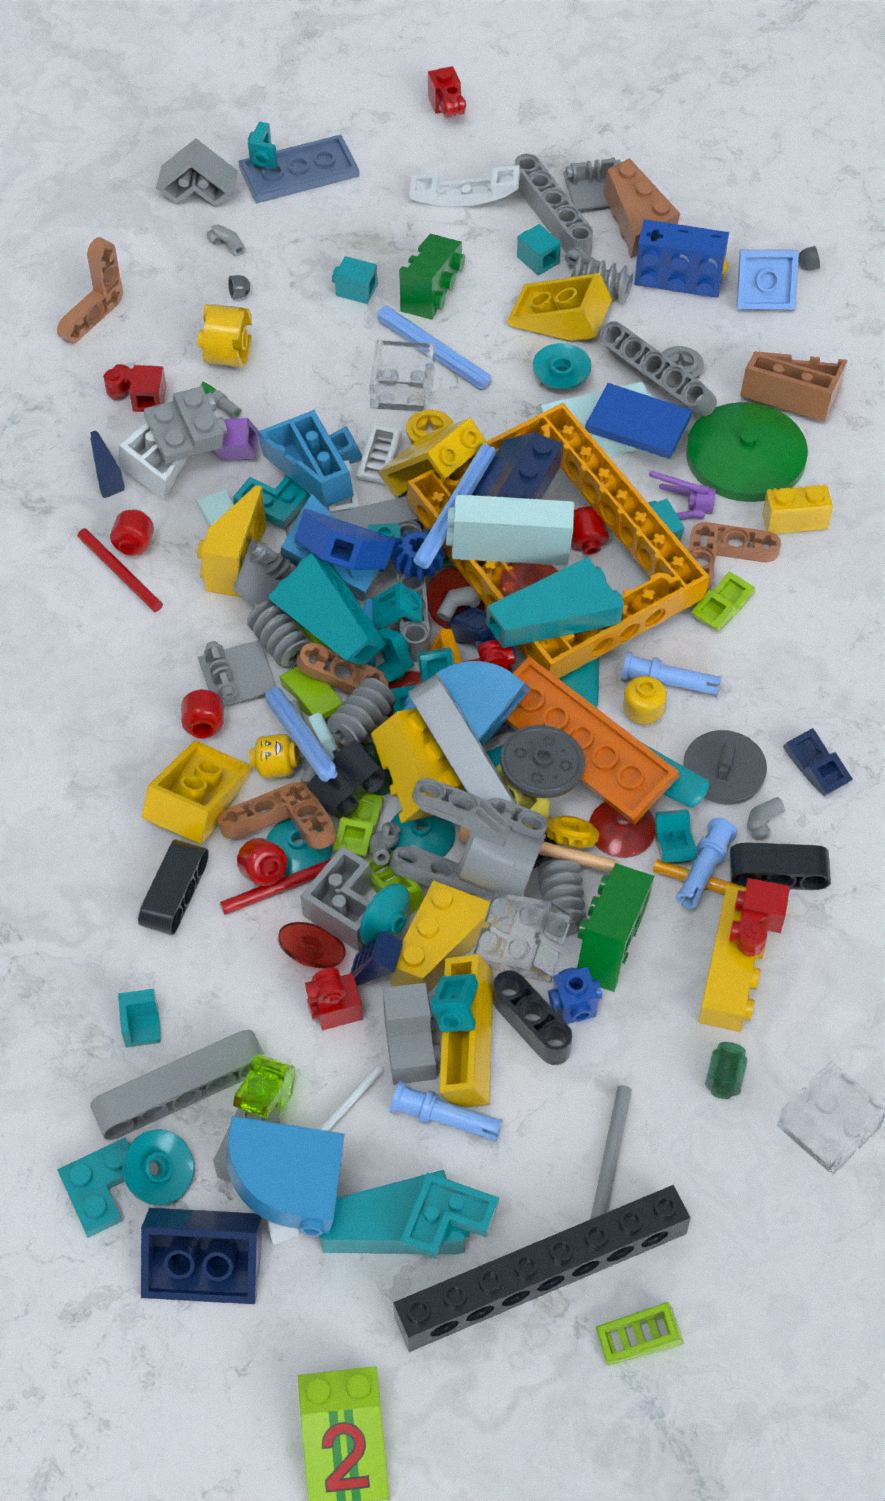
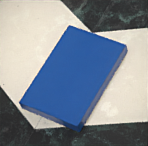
[585,383,692,459]

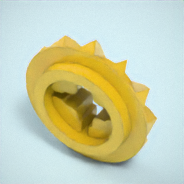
[406,409,453,443]
[545,815,599,849]

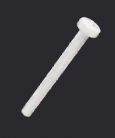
[312,1065,384,1131]

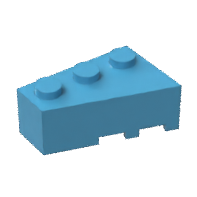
[258,410,354,507]
[280,494,379,602]

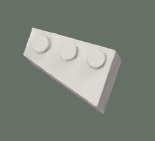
[119,399,187,501]

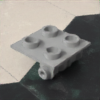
[563,157,621,211]
[233,539,297,606]
[198,640,276,706]

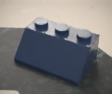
[472,432,563,500]
[141,1208,262,1304]

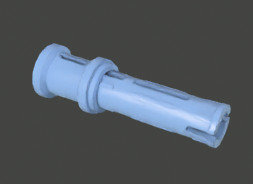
[621,651,722,697]
[676,818,737,909]
[390,1081,503,1142]

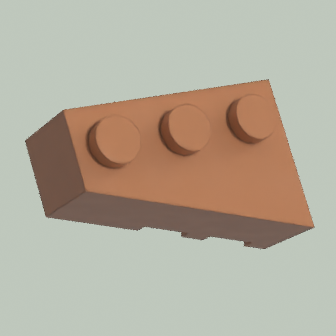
[603,158,680,258]
[740,351,848,422]

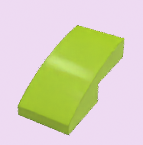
[691,571,755,631]
[279,666,343,720]
[333,793,384,858]

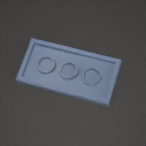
[238,134,359,203]

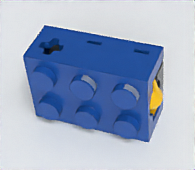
[634,219,729,298]

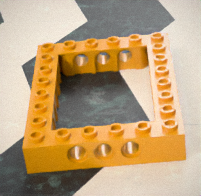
[407,403,710,679]

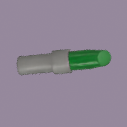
[201,381,242,419]

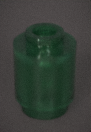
[705,1042,748,1099]

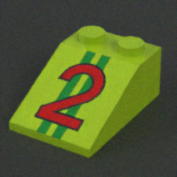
[297,1366,390,1501]

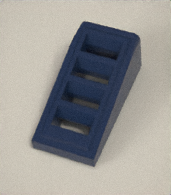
[90,430,125,498]
[447,607,493,643]
[350,931,403,986]

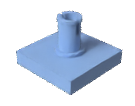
[736,249,799,309]

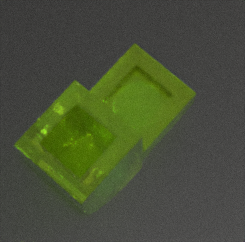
[233,1053,295,1118]

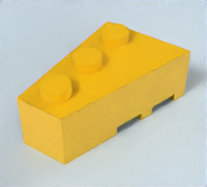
[371,708,466,823]
[391,880,498,994]

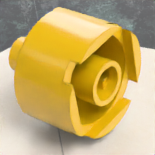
[197,304,252,367]

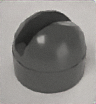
[798,246,820,270]
[228,275,250,299]

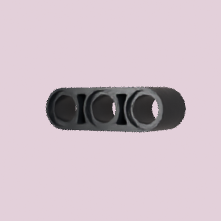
[138,839,209,936]
[730,842,831,890]
[493,970,572,1065]

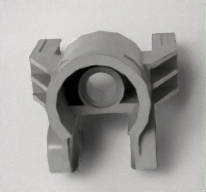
[390,778,548,903]

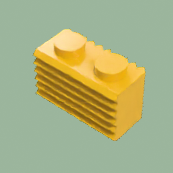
[762,484,833,534]

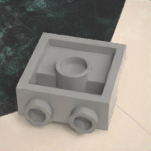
[144,386,227,464]

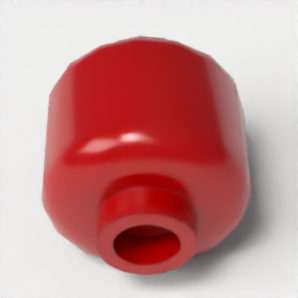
[571,506,609,555]
[110,509,154,556]
[181,689,224,739]
[237,838,287,886]

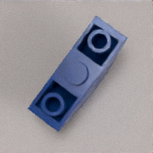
[294,508,396,570]

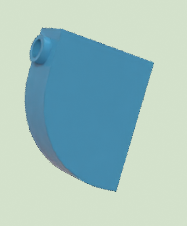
[403,661,531,747]
[226,1116,345,1236]

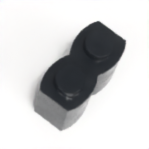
[307,740,387,819]

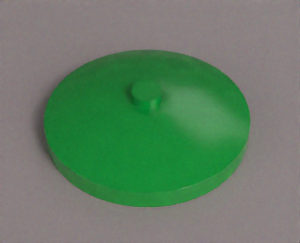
[686,402,808,502]

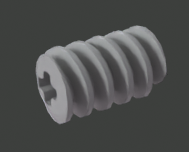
[571,254,633,304]
[247,600,311,668]
[328,678,396,747]
[537,860,587,937]

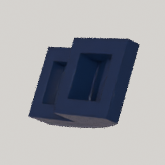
[783,728,853,796]

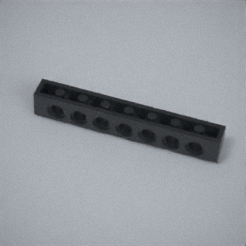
[393,1184,691,1352]

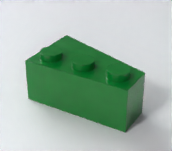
[399,233,465,320]
[577,863,655,992]

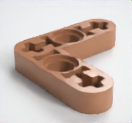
[57,237,123,343]
[688,522,781,602]
[296,643,388,750]
[218,782,337,849]

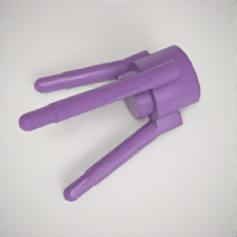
[649,471,716,519]

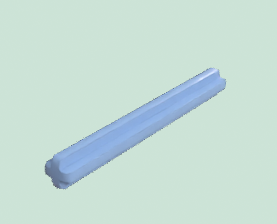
[377,306,491,389]
[414,443,496,569]
[265,687,337,782]

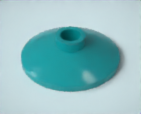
[533,343,591,389]
[391,810,455,863]
[266,818,333,876]
[360,883,410,945]
[122,1129,194,1205]

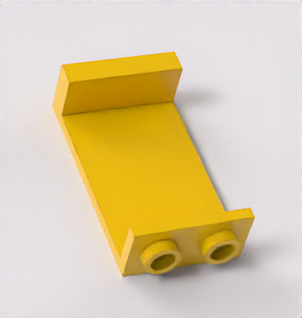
[378,417,488,497]

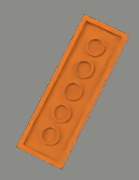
[505,656,679,825]

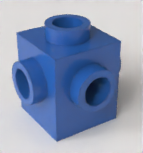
[548,967,602,1024]

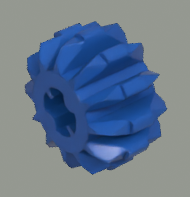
[391,527,445,582]

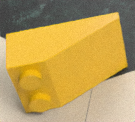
[507,273,612,341]
[197,485,266,597]
[142,740,252,844]

